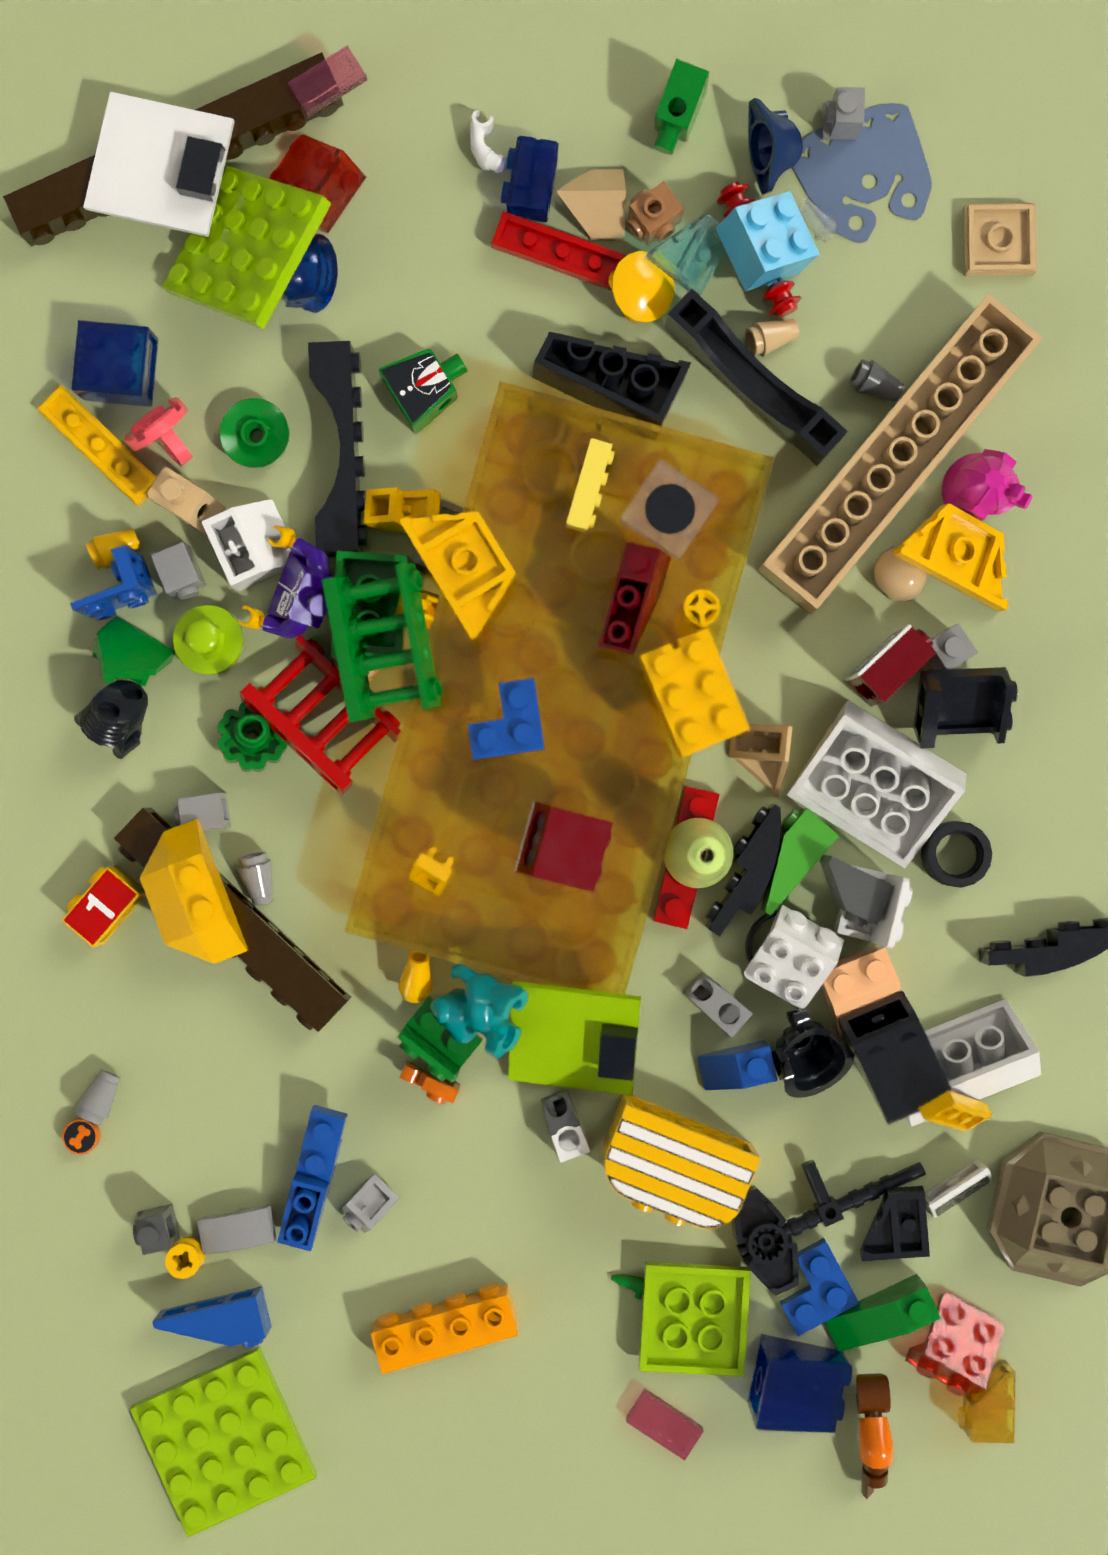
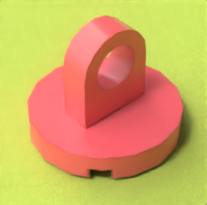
[124,397,193,467]

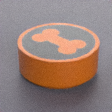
[62,1118,101,1155]

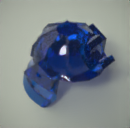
[281,233,338,313]

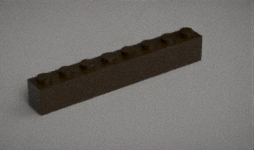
[113,808,352,1032]

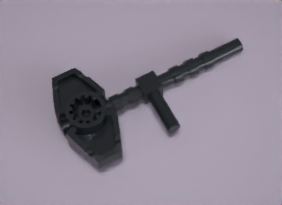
[731,1160,926,1296]

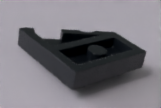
[860,1186,930,1261]

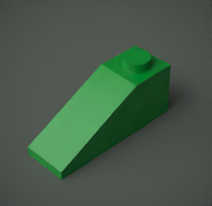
[825,1274,942,1352]

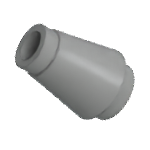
[237,852,273,905]
[75,1069,120,1125]

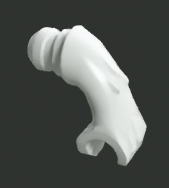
[470,110,506,173]

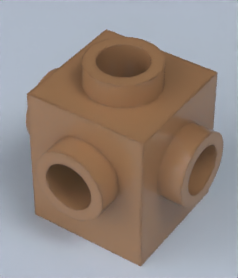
[627,181,684,246]

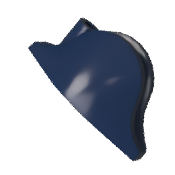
[748,98,803,195]

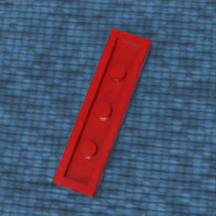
[491,211,626,291]
[653,786,720,930]

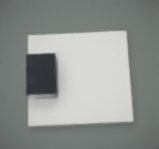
[83,91,235,237]

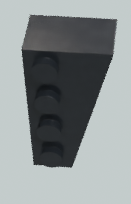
[532,331,692,438]

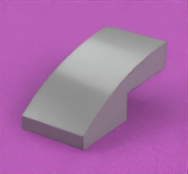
[196,1206,277,1255]

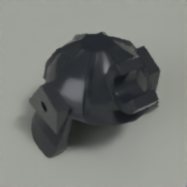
[771,1008,855,1098]

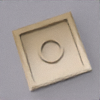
[963,203,1037,276]

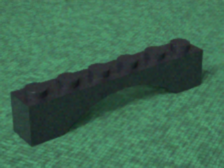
[665,288,848,466]
[308,341,368,557]

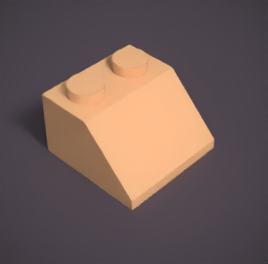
[820,944,901,1035]

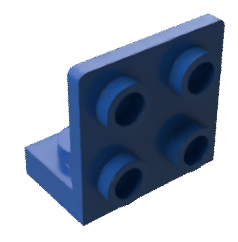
[70,545,157,620]

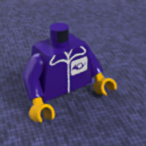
[237,525,333,639]

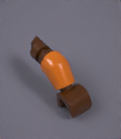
[856,1373,893,1499]

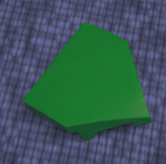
[92,616,175,686]

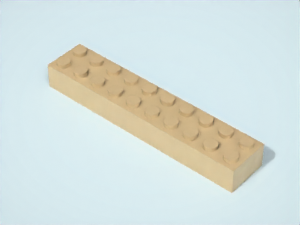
[758,293,1043,614]

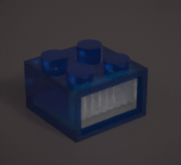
[71,320,159,407]

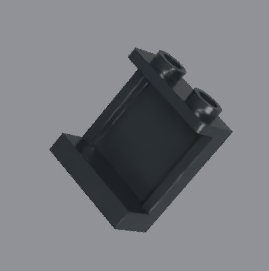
[913,667,1018,749]

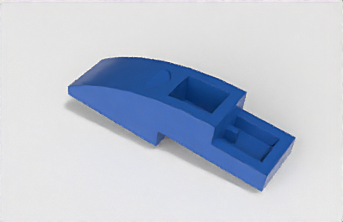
[277,1105,348,1252]

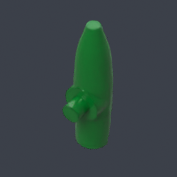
[611,1274,644,1299]

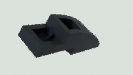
[704,804,781,937]
[979,918,1108,977]

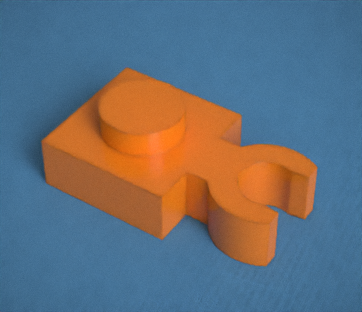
[399,1061,461,1104]

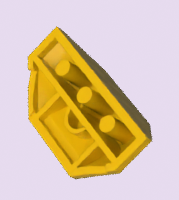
[140,819,249,964]

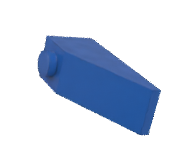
[152,1286,272,1348]

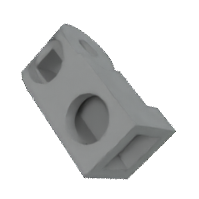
[684,972,753,1038]

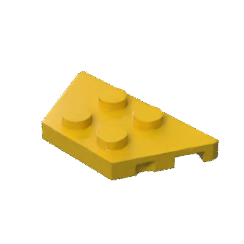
[893,503,1008,612]
[399,511,516,640]

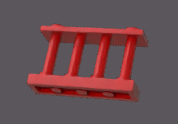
[240,635,402,796]

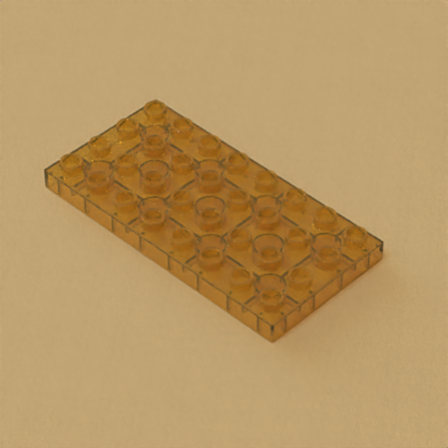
[344,381,775,994]

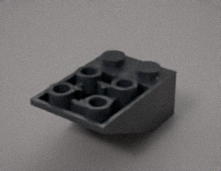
[838,991,953,1125]

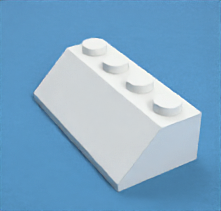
[906,999,1041,1127]

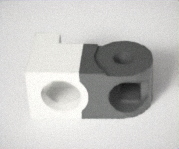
[541,1090,591,1163]

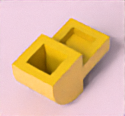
[363,487,441,533]

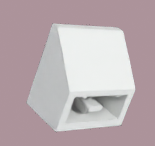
[202,499,291,592]

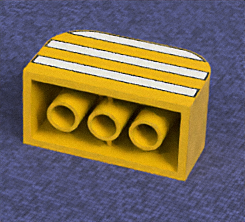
[603,1094,761,1229]

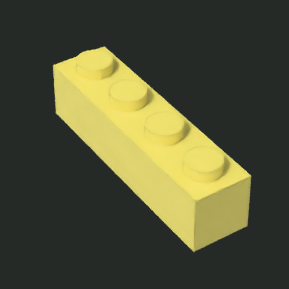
[566,438,615,533]

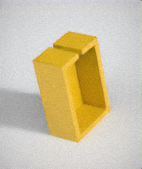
[638,628,750,759]

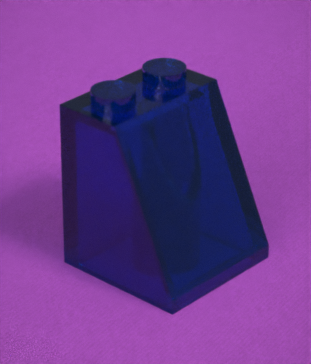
[747,1334,852,1433]

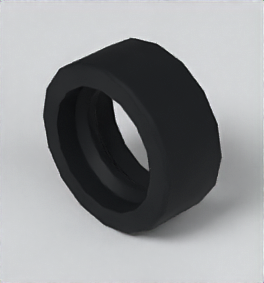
[920,821,993,888]

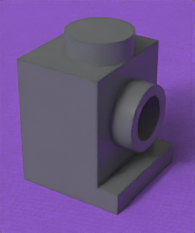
[133,1203,180,1255]

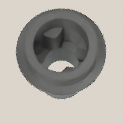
[850,359,905,403]

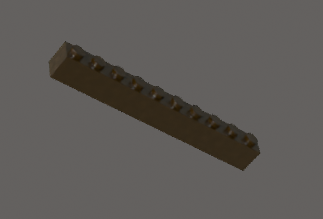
[3,52,344,247]

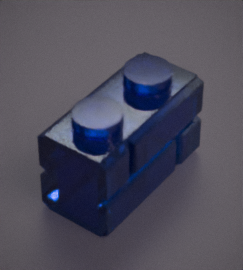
[501,135,559,223]

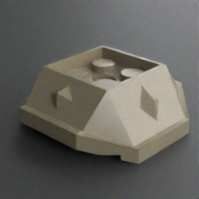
[987,1131,1108,1287]

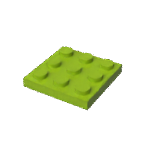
[638,1261,751,1377]

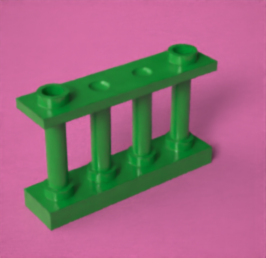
[322,563,443,723]

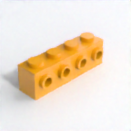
[370,1283,519,1374]

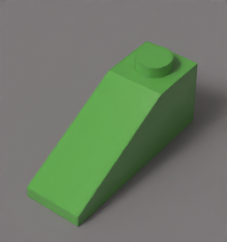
[761,808,839,916]

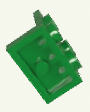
[397,995,483,1083]

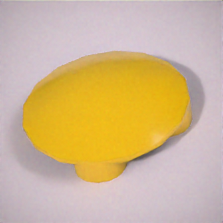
[608,251,675,323]

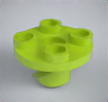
[173,605,244,675]

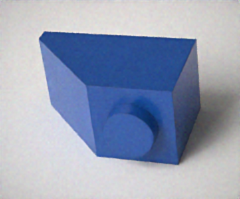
[697,1040,778,1091]

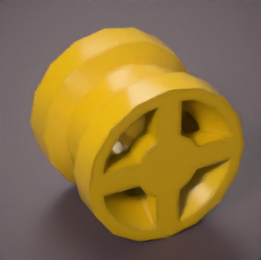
[681,589,720,629]
[165,1236,206,1279]

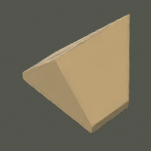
[556,169,626,240]
[729,724,792,797]

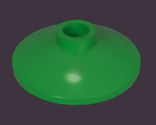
[219,398,290,468]

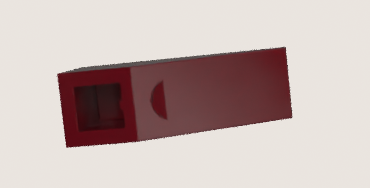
[599,541,671,655]

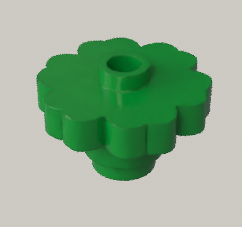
[217,702,287,772]

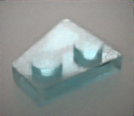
[645,214,725,295]

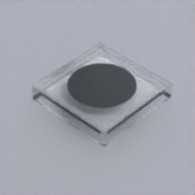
[620,459,720,560]

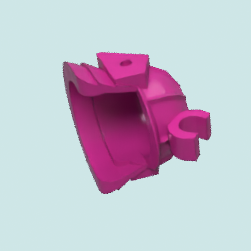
[942,449,1033,521]

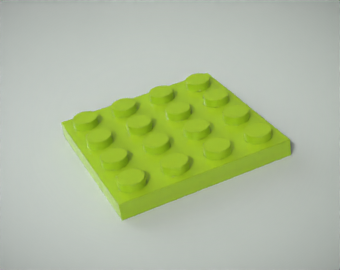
[162,166,331,330]
[130,1346,317,1538]

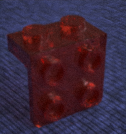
[269,135,366,234]
[905,1292,1004,1397]

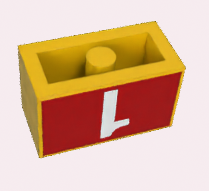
[61,865,146,948]

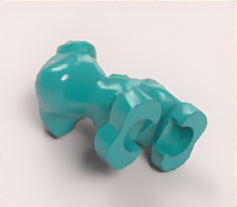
[430,964,528,1059]

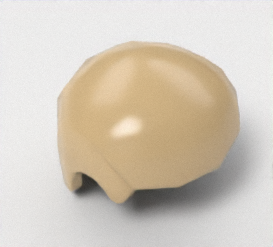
[874,546,928,601]

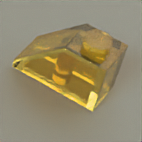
[958,1360,1015,1443]

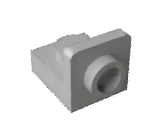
[340,1174,399,1233]

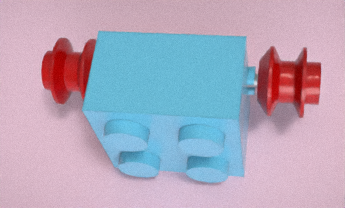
[716,182,820,318]

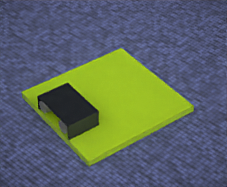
[508,981,641,1096]

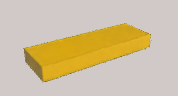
[918,1091,993,1132]

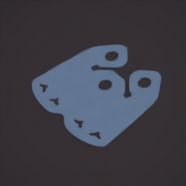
[793,103,932,243]

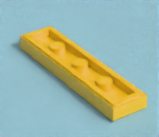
[37,384,157,507]

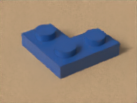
[468,678,545,760]
[779,1238,859,1336]

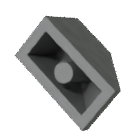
[820,854,895,927]

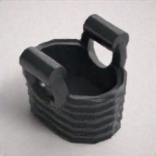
[74,680,148,759]

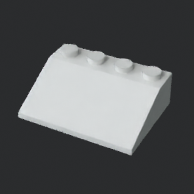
[787,701,967,868]

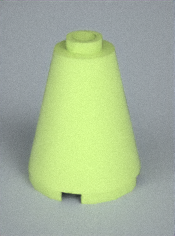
[663,818,733,888]

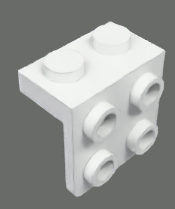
[833,864,912,949]
[744,905,844,1008]

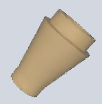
[745,318,799,357]

